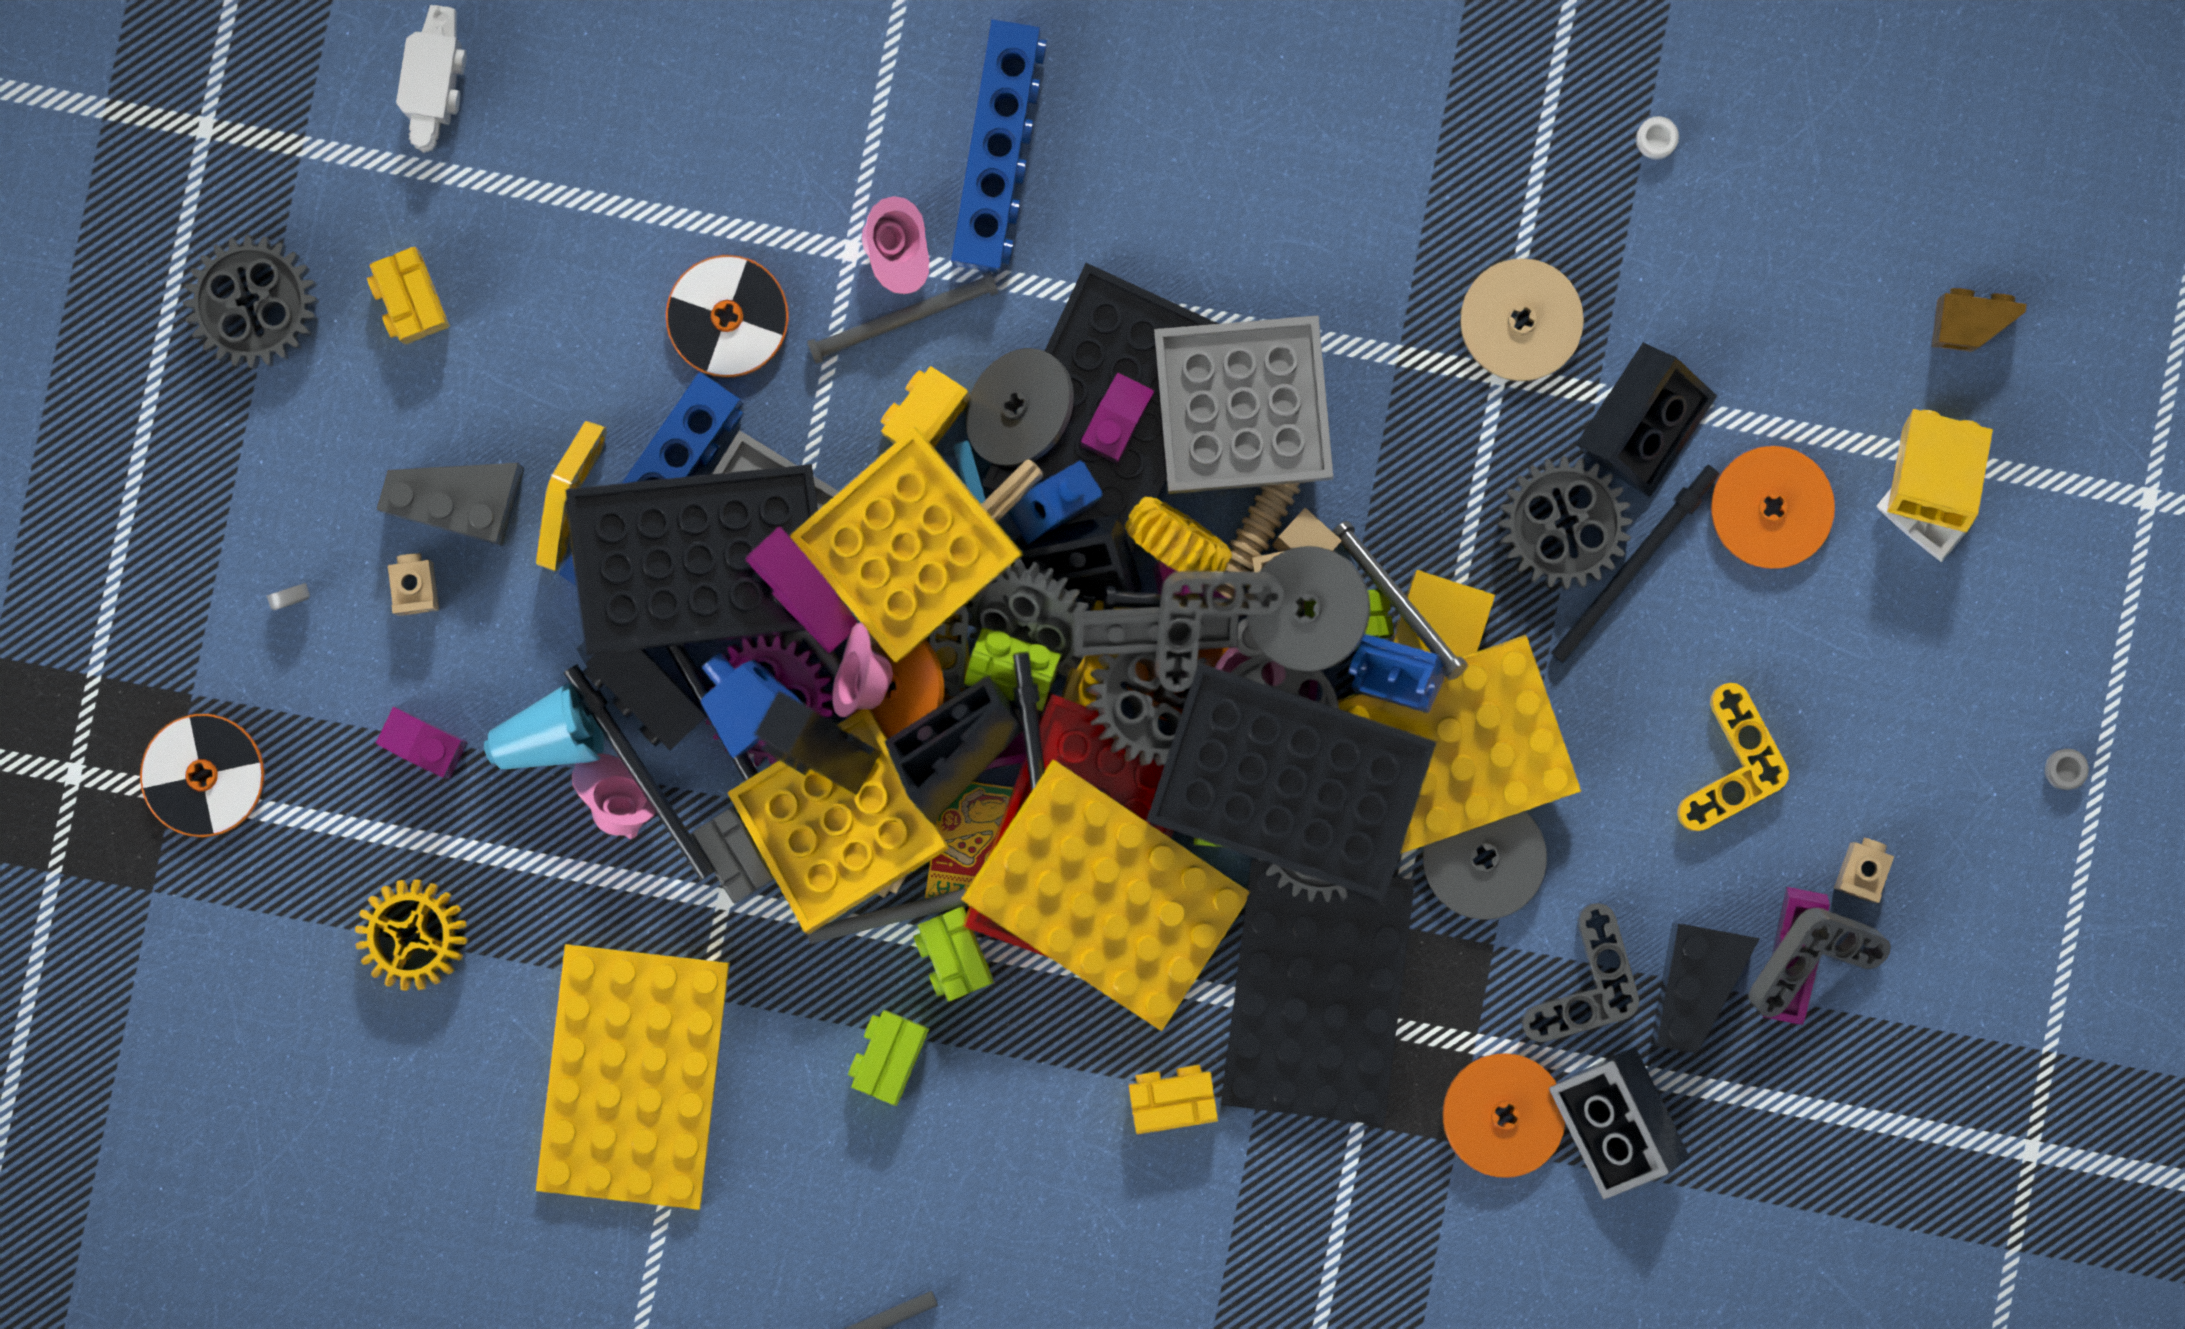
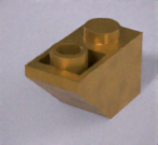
[1931,288,2027,352]

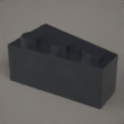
[884,675,1023,824]
[1651,923,1760,1053]

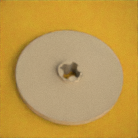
[1460,258,1584,381]

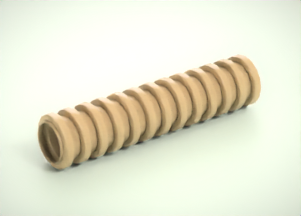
[1215,483,1301,598]

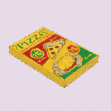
[925,782,1013,906]

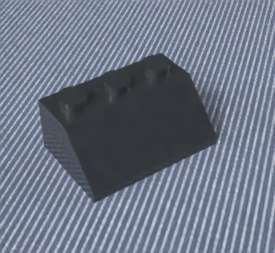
[1575,342,1717,497]
[1549,1046,1690,1200]

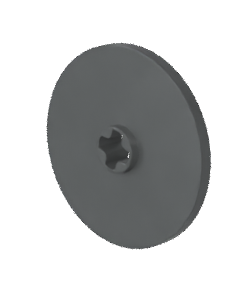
[965,348,1074,468]
[1247,546,1370,671]
[1423,811,1547,920]

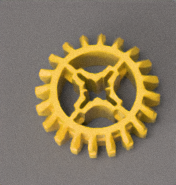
[1125,497,1233,572]
[355,879,468,991]

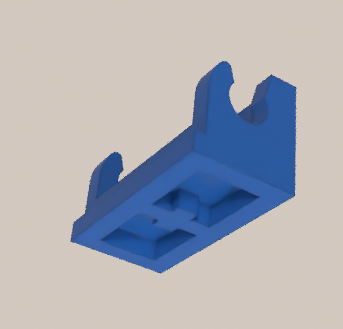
[1349,634,1446,713]

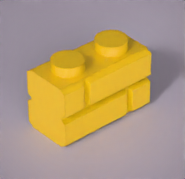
[367,247,450,345]
[1128,1065,1218,1135]

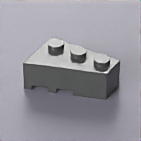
[376,463,524,546]

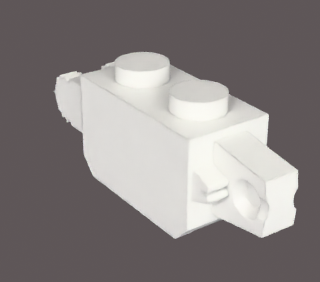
[396,5,467,153]

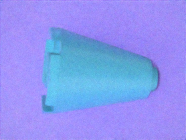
[484,683,604,769]

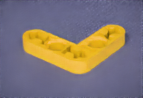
[536,421,607,571]
[1677,683,1789,831]

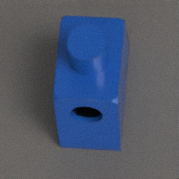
[1008,461,1103,545]
[701,652,803,758]

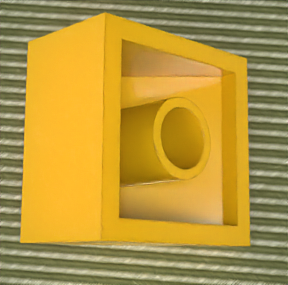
[880,366,971,448]

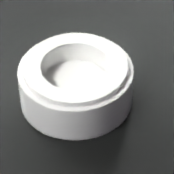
[1636,117,1679,159]

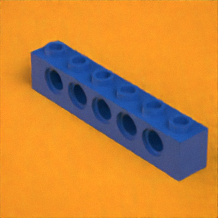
[951,19,1047,274]
[558,371,744,586]

